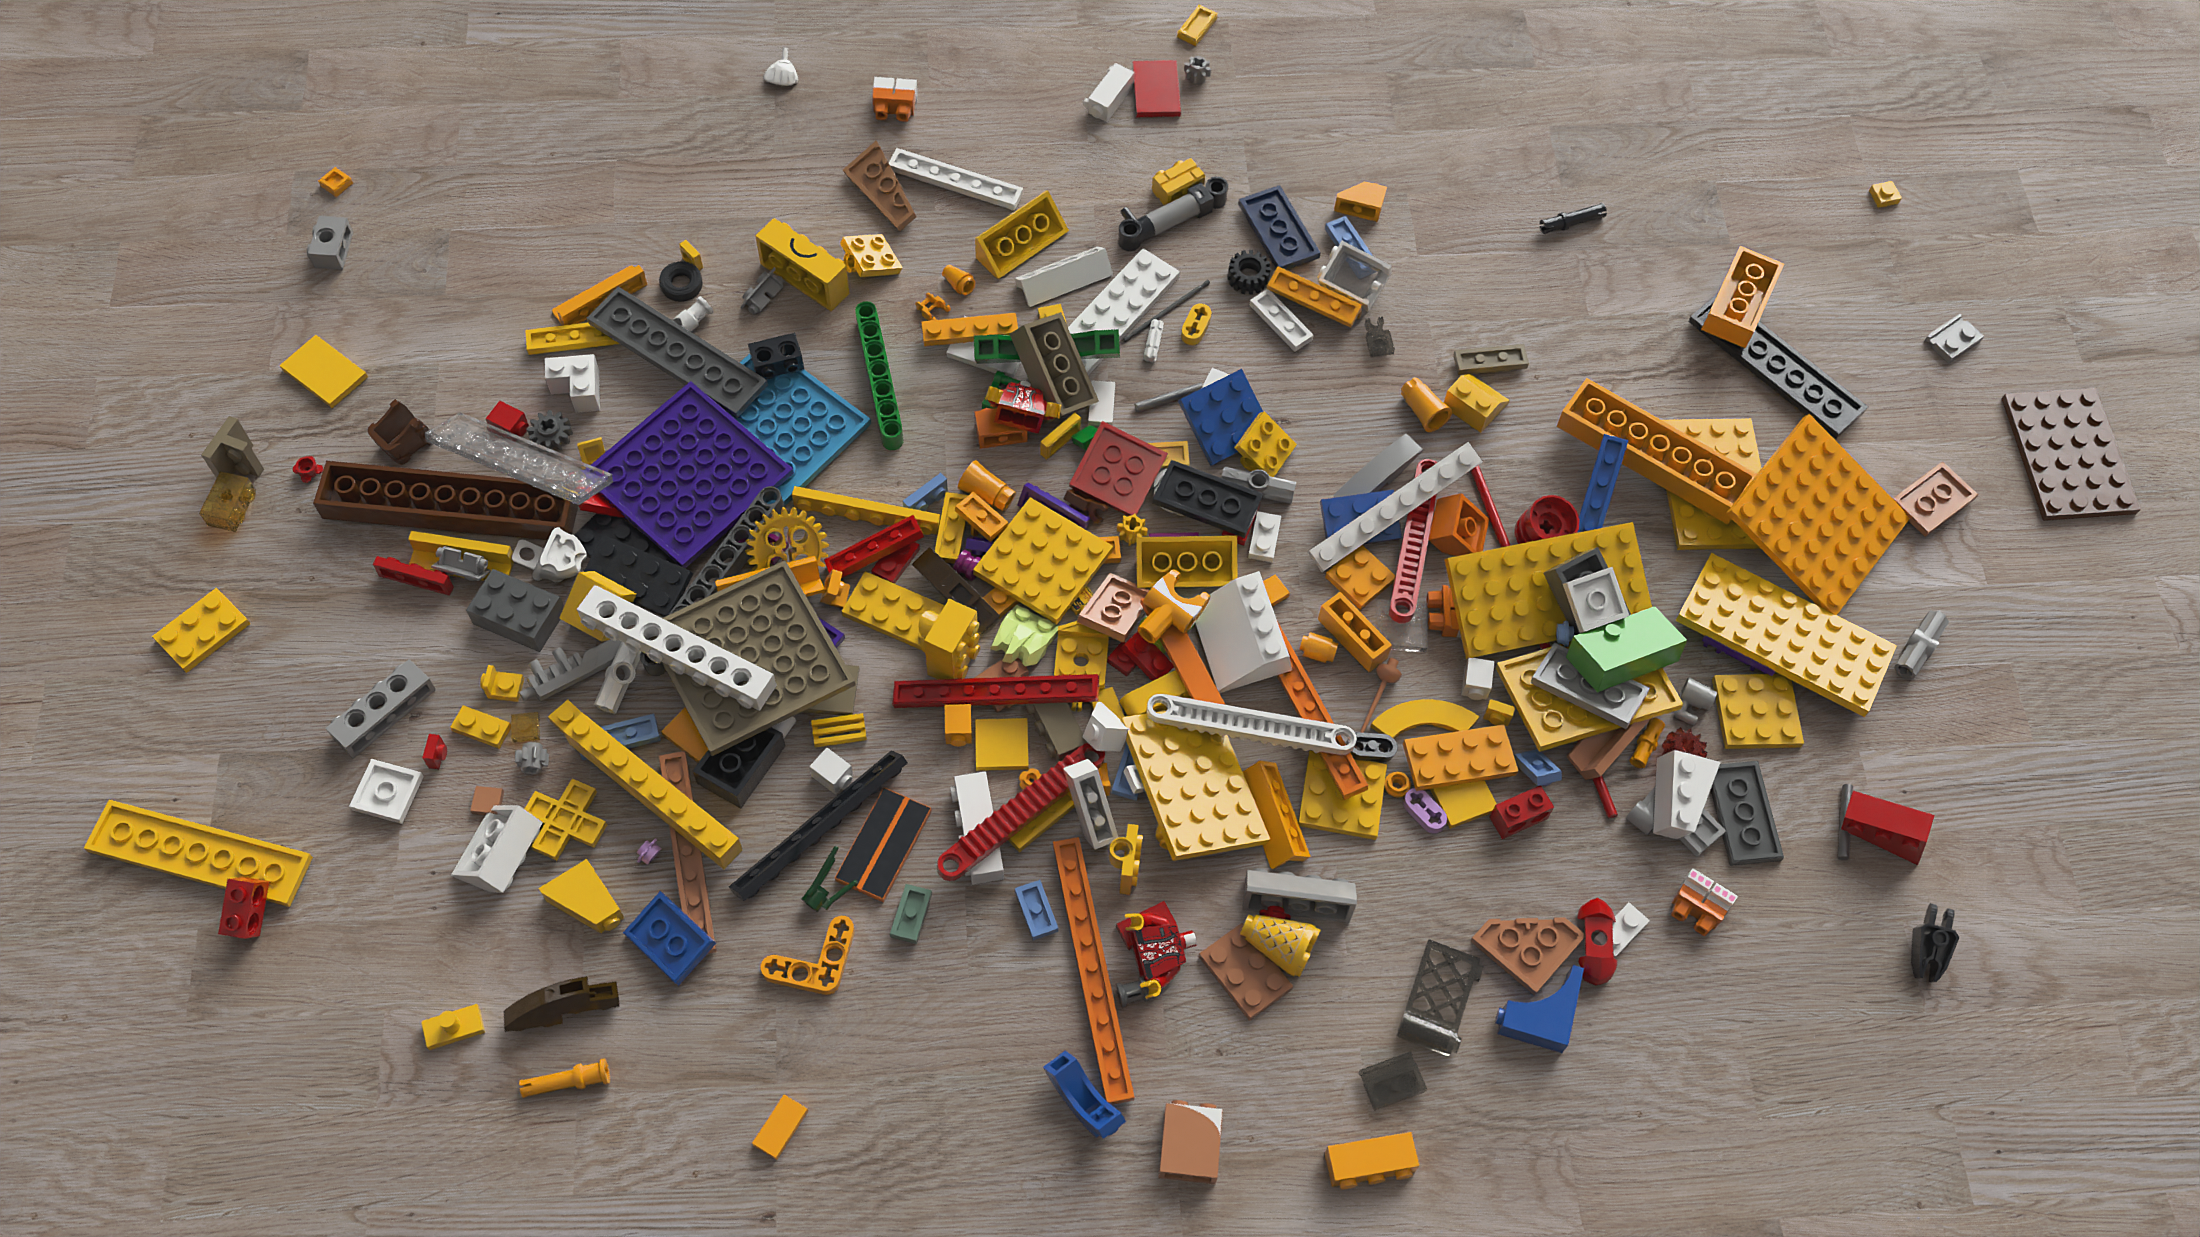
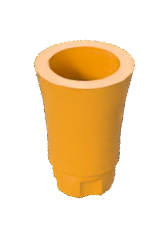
[1401,378,1452,432]
[957,460,1016,511]

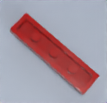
[824,514,924,579]

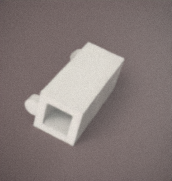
[1082,63,1135,122]

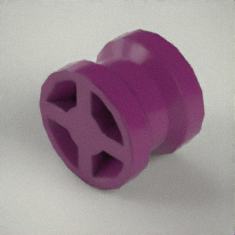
[953,550,982,581]

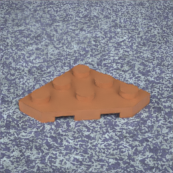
[1471,917,1585,996]

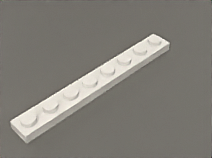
[1308,442,1482,572]

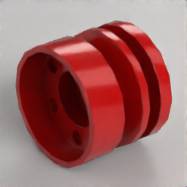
[1514,495,1580,544]

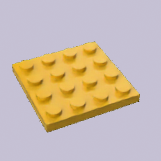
[973,497,1113,624]

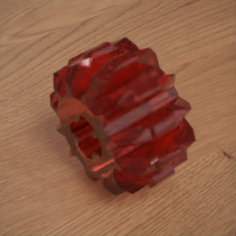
[1661,727,1708,758]

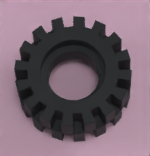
[1228,250,1271,295]

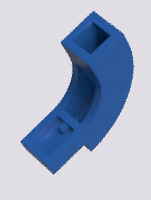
[1043,1051,1126,1139]

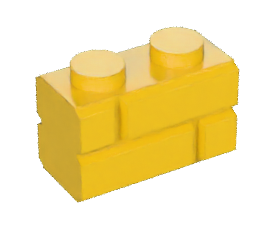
[1152,158,1206,205]

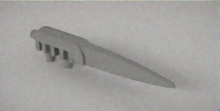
[519,616,664,701]

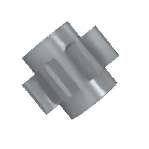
[1184,56,1211,84]
[515,742,549,774]

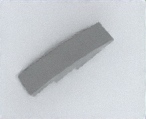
[1333,434,1424,498]

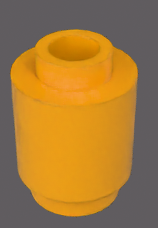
[1299,632,1339,663]

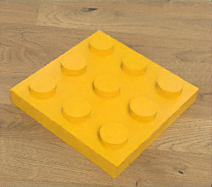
[1712,674,1804,749]
[1298,751,1387,840]

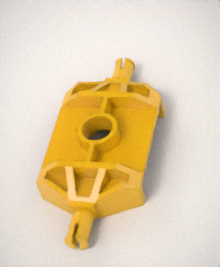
[1054,605,1109,712]

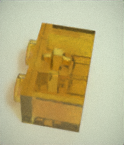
[199,471,256,532]

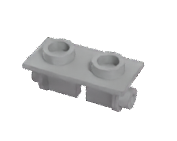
[741,267,784,314]
[431,546,491,581]

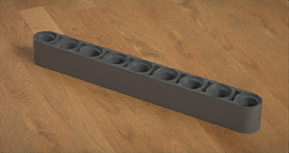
[640,486,785,676]

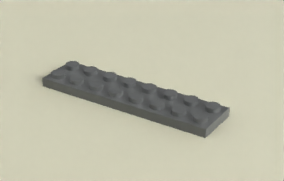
[587,287,768,418]

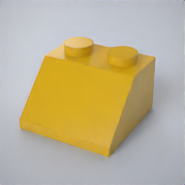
[1444,374,1510,433]

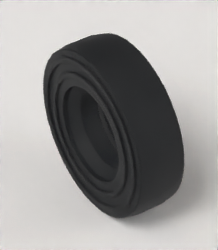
[659,261,703,302]

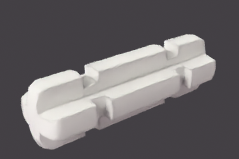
[1144,319,1164,363]

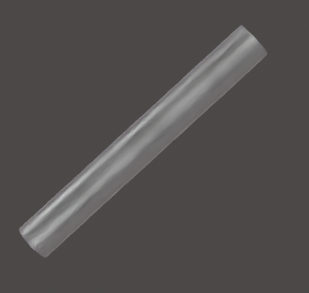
[1134,382,1203,413]
[1838,784,1853,860]

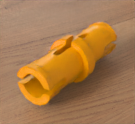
[1629,718,1665,769]

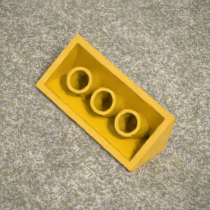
[975,190,1069,279]
[1135,536,1238,588]

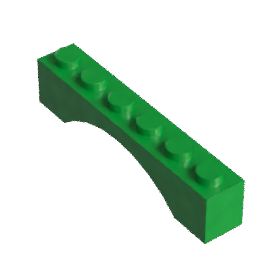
[974,329,1120,364]

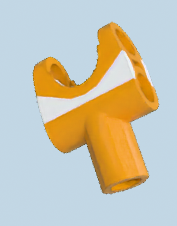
[1137,569,1211,643]

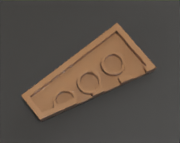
[843,140,917,232]

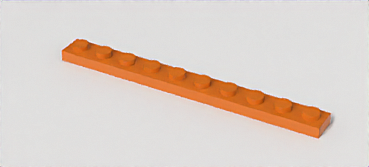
[1053,837,1135,1105]

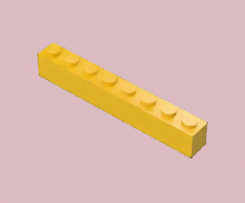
[563,713,742,870]

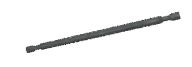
[1123,280,1210,342]

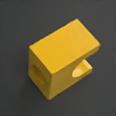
[559,571,636,641]

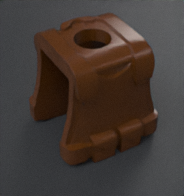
[367,399,435,465]

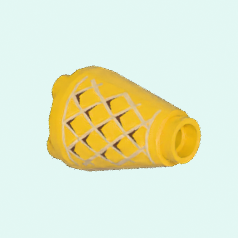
[1240,914,1320,977]

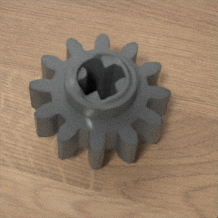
[527,410,573,453]

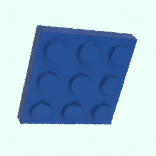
[1178,369,1263,466]

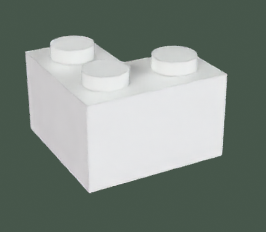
[545,354,600,413]

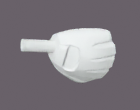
[764,48,798,86]

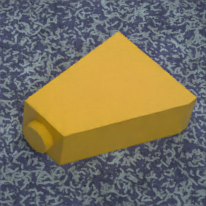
[539,859,625,933]

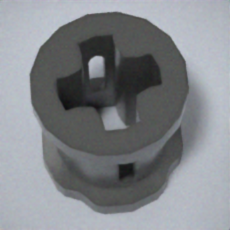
[1116,976,1149,1008]

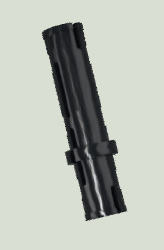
[1539,203,1607,234]

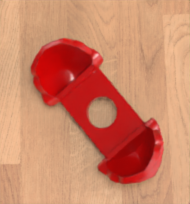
[1577,898,1617,986]

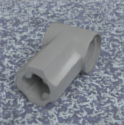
[1626,786,1656,835]

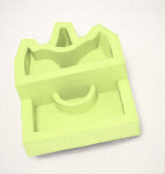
[990,605,1059,666]

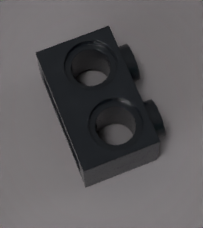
[748,332,804,379]

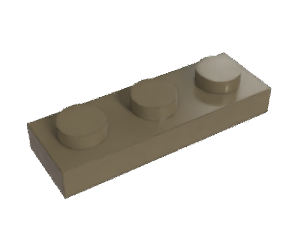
[1453,344,1529,375]

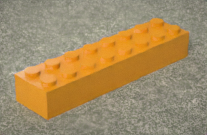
[1557,378,1757,525]

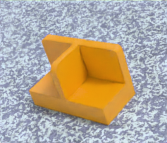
[955,492,1008,542]

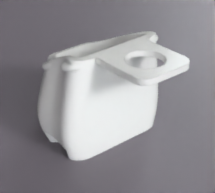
[511,527,587,582]

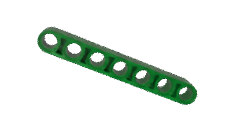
[855,301,903,451]

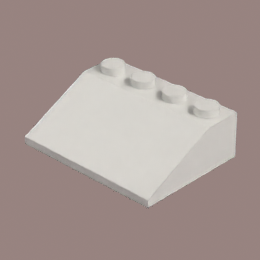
[1195,571,1292,693]

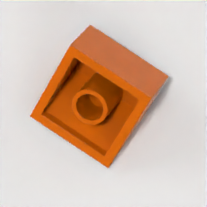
[1429,493,1489,556]

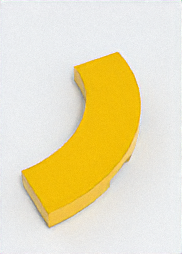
[1370,699,1480,739]

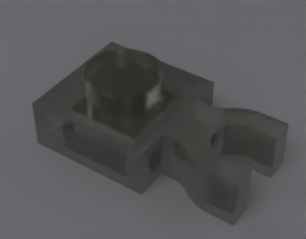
[1364,317,1395,357]

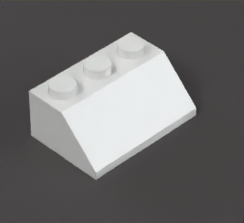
[451,805,543,893]

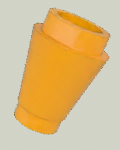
[942,265,976,295]

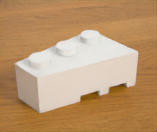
[1653,750,1720,839]

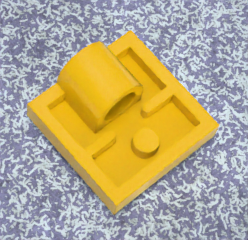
[840,234,902,277]
[1234,411,1297,477]
[1109,824,1143,895]

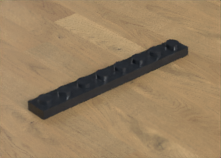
[729,750,908,901]

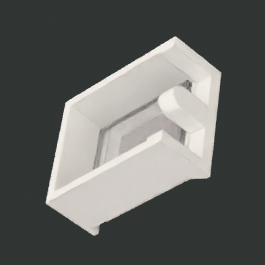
[1317,241,1392,313]

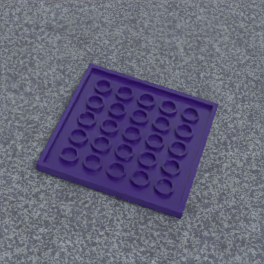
[580,381,794,568]

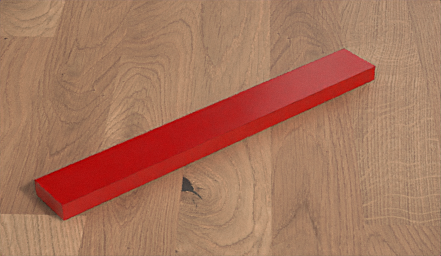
[892,674,1099,708]

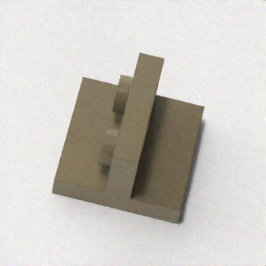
[201,416,264,484]

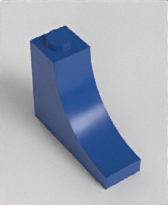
[1495,965,1584,1053]

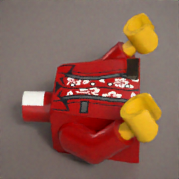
[985,381,1062,434]
[1125,912,1197,999]

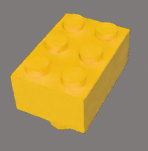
[918,599,980,679]

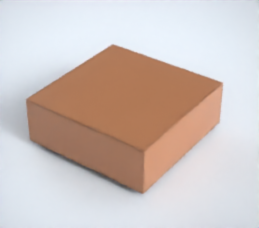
[470,786,504,815]

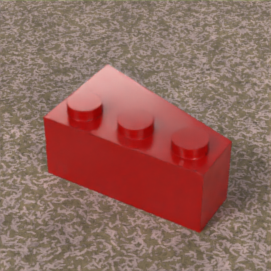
[1841,791,1935,865]

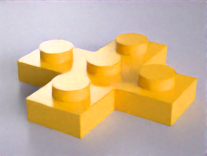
[524,778,607,861]

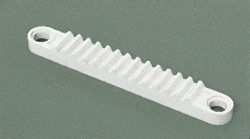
[1146,694,1357,755]

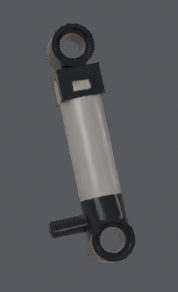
[1118,177,1228,251]

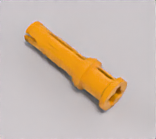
[519,1058,610,1098]

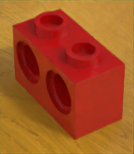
[1489,785,1554,839]
[218,877,270,939]

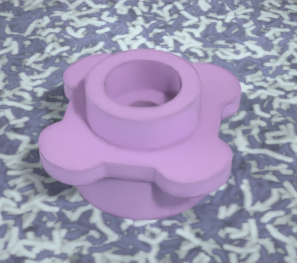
[637,838,662,865]

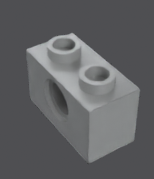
[307,216,353,270]

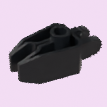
[1911,903,1960,983]

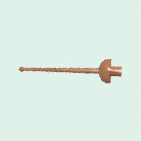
[1354,658,1402,748]

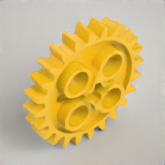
[745,507,829,571]

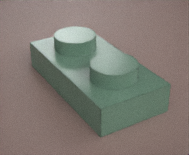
[890,884,932,944]

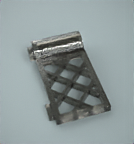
[1396,939,1484,1057]

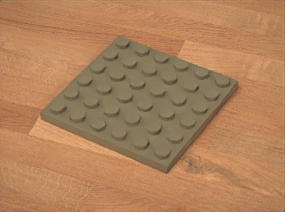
[649,560,855,756]

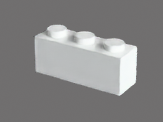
[1063,759,1119,850]

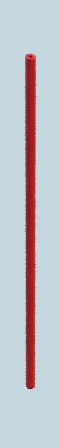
[1470,444,1618,819]

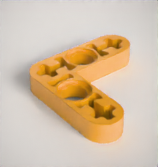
[760,916,855,995]

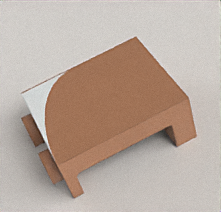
[1158,1100,1223,1184]

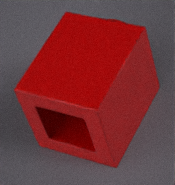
[485,401,529,443]

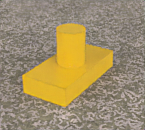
[421,1004,485,1050]

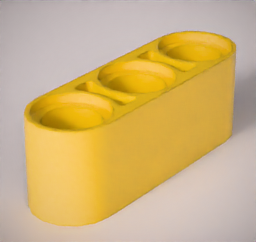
[1119,670,1190,716]

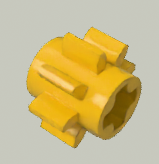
[1117,514,1148,546]

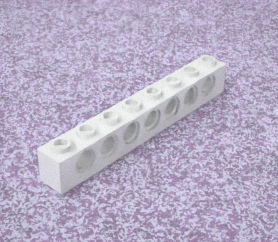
[577,585,777,711]

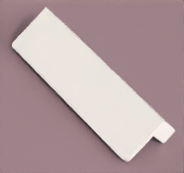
[1014,247,1113,306]

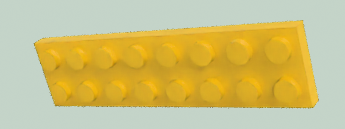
[84,800,313,907]

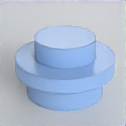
[1556,621,1574,647]

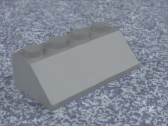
[1242,868,1357,923]

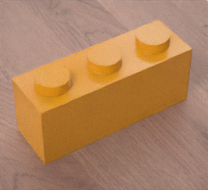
[1318,592,1392,672]
[1324,1132,1420,1189]

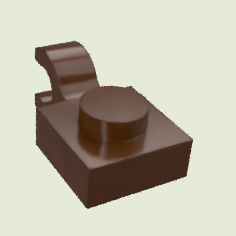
[1063,489,1109,523]

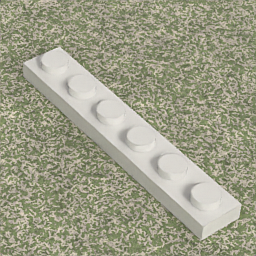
[889,148,1023,211]

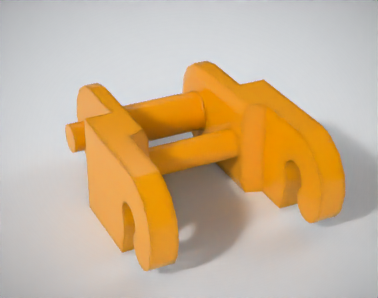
[915,293,951,321]

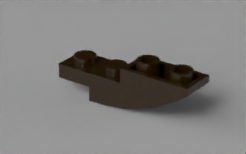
[912,547,1000,634]
[503,976,620,1032]

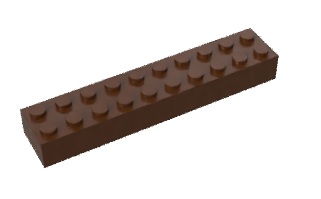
[313,461,578,540]

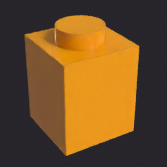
[945,704,972,747]

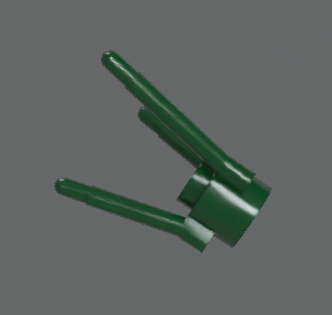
[801,846,858,912]

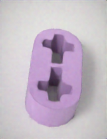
[1403,788,1447,834]

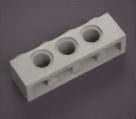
[326,659,436,758]

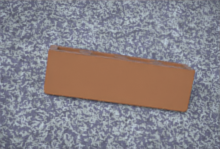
[1567,719,1650,780]

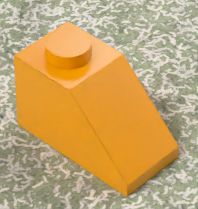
[1334,182,1387,222]

